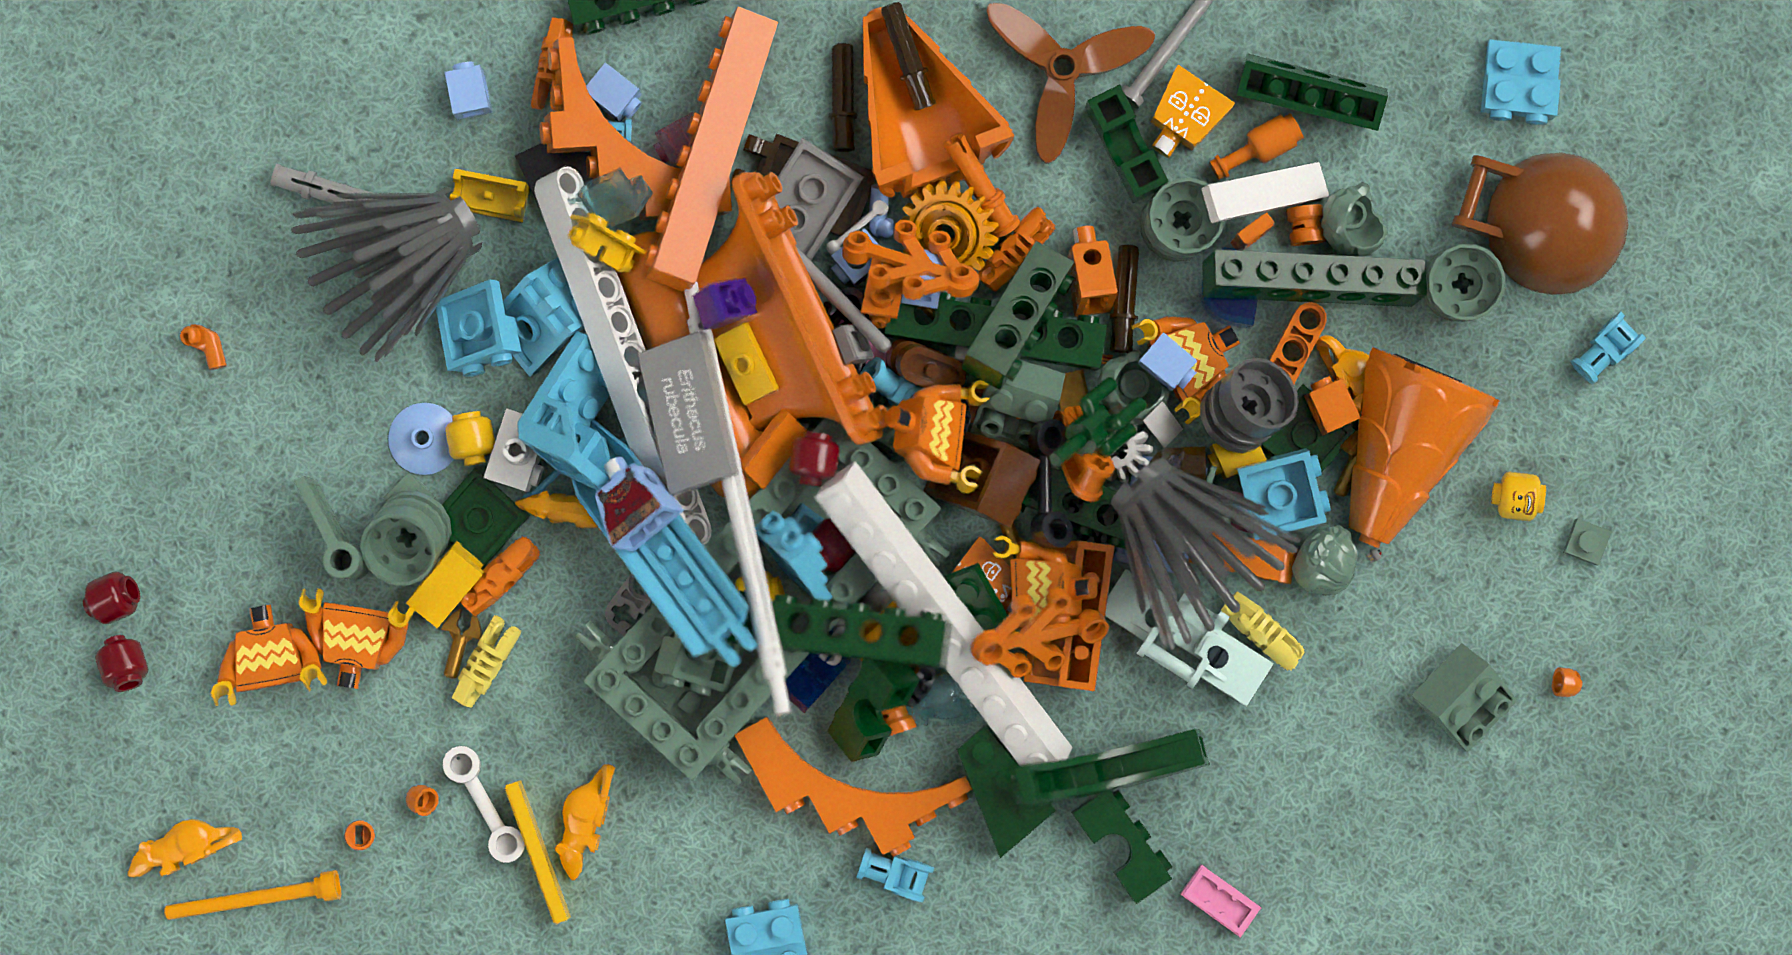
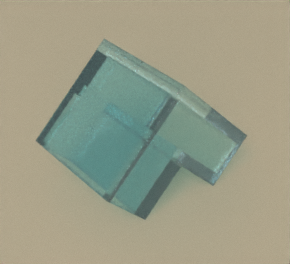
[577,168,653,228]

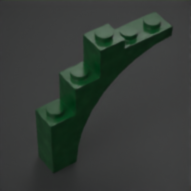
[1011,728,1210,810]

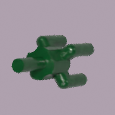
[1049,377,1147,467]

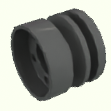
[1200,358,1298,453]

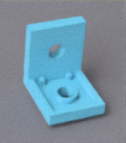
[503,257,584,377]

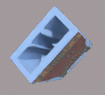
[595,457,683,552]

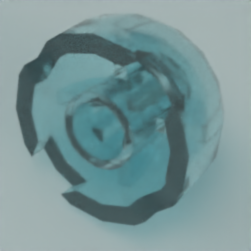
[911,668,979,726]

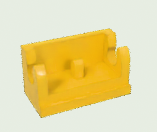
[449,169,530,223]
[406,541,484,628]

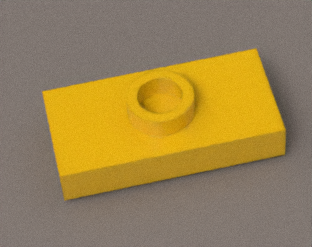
[714,322,779,406]

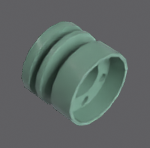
[1140,178,1225,262]
[1424,244,1505,322]
[360,491,452,585]

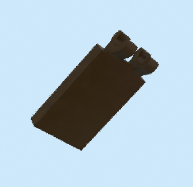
[730,133,875,237]

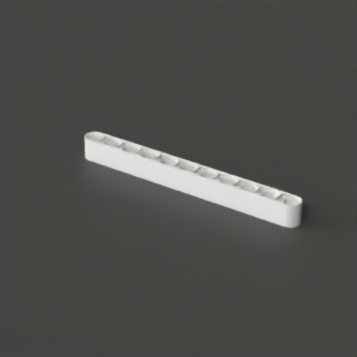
[534,167,712,545]

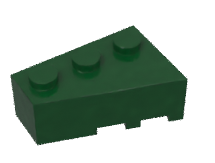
[956,726,1056,858]

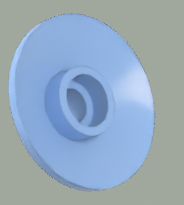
[388,403,454,475]

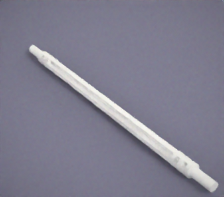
[684,282,791,715]

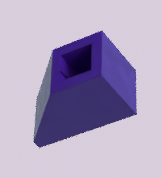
[692,278,757,331]

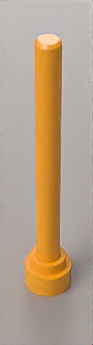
[164,870,342,920]

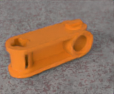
[1053,406,1115,502]

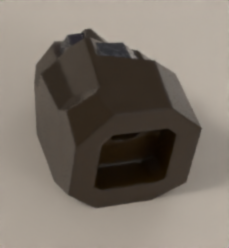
[1150,446,1206,481]

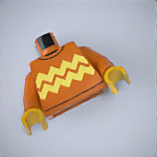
[1131,316,1240,424]
[885,380,990,493]
[992,536,1098,651]
[299,588,415,689]
[211,605,327,706]

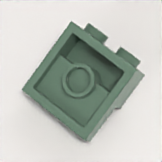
[654,632,741,696]

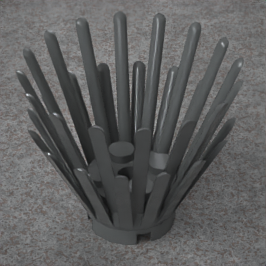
[291,187,482,362]
[1111,458,1301,651]

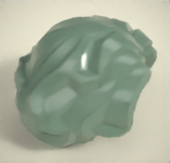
[1321,182,1388,257]
[1097,350,1169,425]
[1292,525,1357,596]

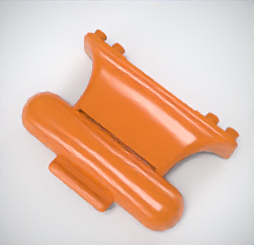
[616,172,887,500]

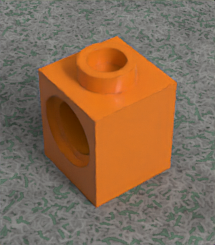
[1304,376,1361,436]

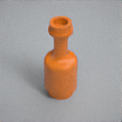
[1209,113,1304,180]

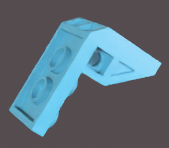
[518,331,611,490]

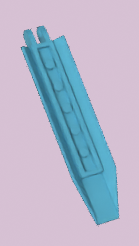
[571,419,758,667]

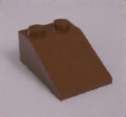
[923,432,1041,528]

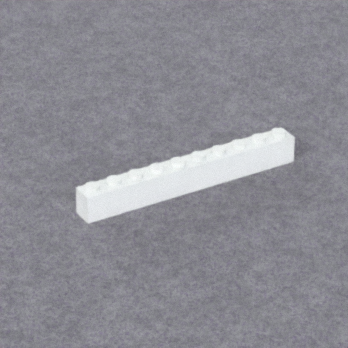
[815,462,1072,765]

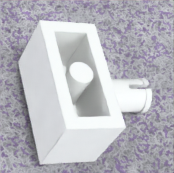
[484,408,544,492]

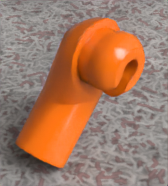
[180,324,227,370]

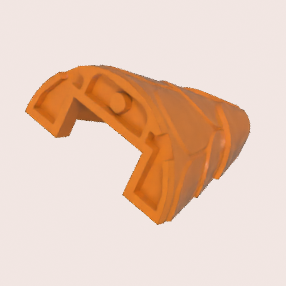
[862,7,1014,198]
[1348,347,1500,548]

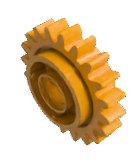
[899,180,999,271]

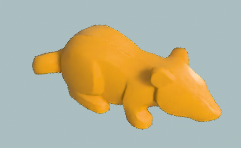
[1316,335,1369,415]
[515,491,600,530]
[555,764,616,881]
[127,819,242,878]

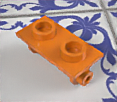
[861,258,903,328]

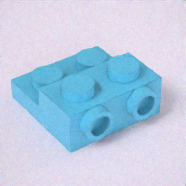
[1481,39,1561,125]
[436,279,521,377]
[1237,448,1331,540]
[755,510,833,601]
[725,898,807,955]

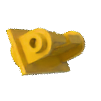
[568,213,646,273]

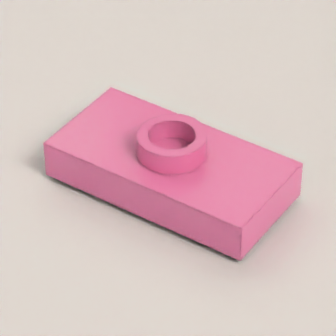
[1180,864,1261,938]

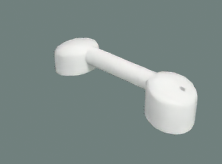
[443,746,525,863]

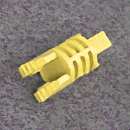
[1221,591,1305,671]
[452,615,522,708]

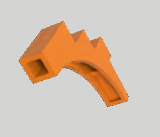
[540,37,732,221]
[735,717,973,857]

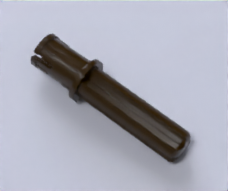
[881,2,936,111]
[829,43,857,152]
[1109,244,1139,353]

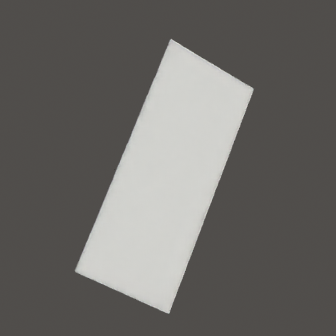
[1143,401,1183,448]

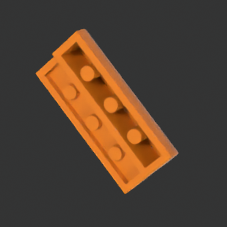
[1023,541,1115,691]

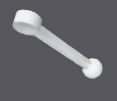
[826,200,888,254]

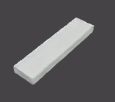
[1201,162,1329,223]

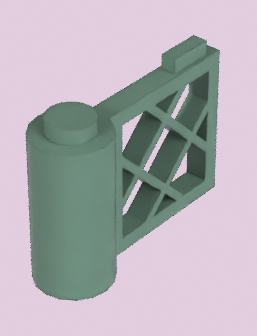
[294,475,369,580]

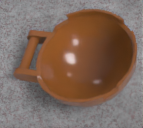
[1452,152,1628,295]

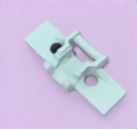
[1105,569,1274,706]

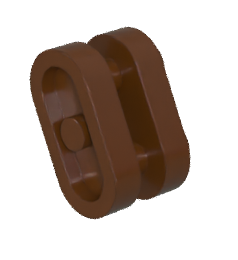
[886,338,966,388]

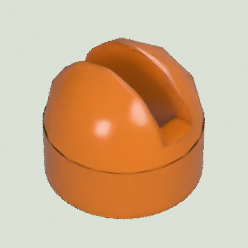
[1552,667,1583,697]
[406,785,438,816]
[344,820,375,850]

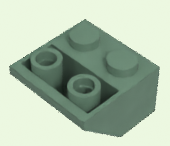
[971,359,1065,451]
[1411,643,1517,752]

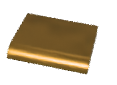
[1059,369,1088,411]

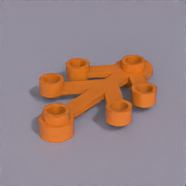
[842,220,979,300]
[970,587,1109,678]

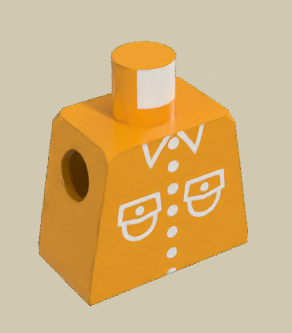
[1151,65,1235,158]

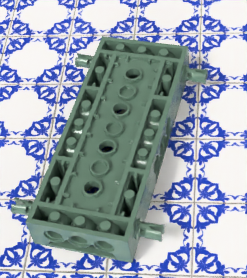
[575,418,950,786]

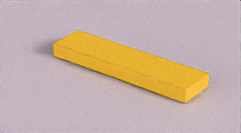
[505,780,571,924]

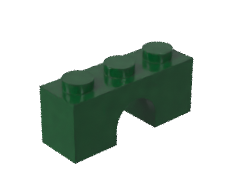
[1085,84,1169,204]
[827,659,920,762]
[1071,790,1173,904]

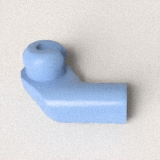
[869,184,895,238]

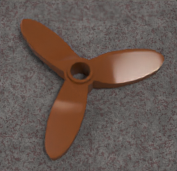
[987,3,1155,164]

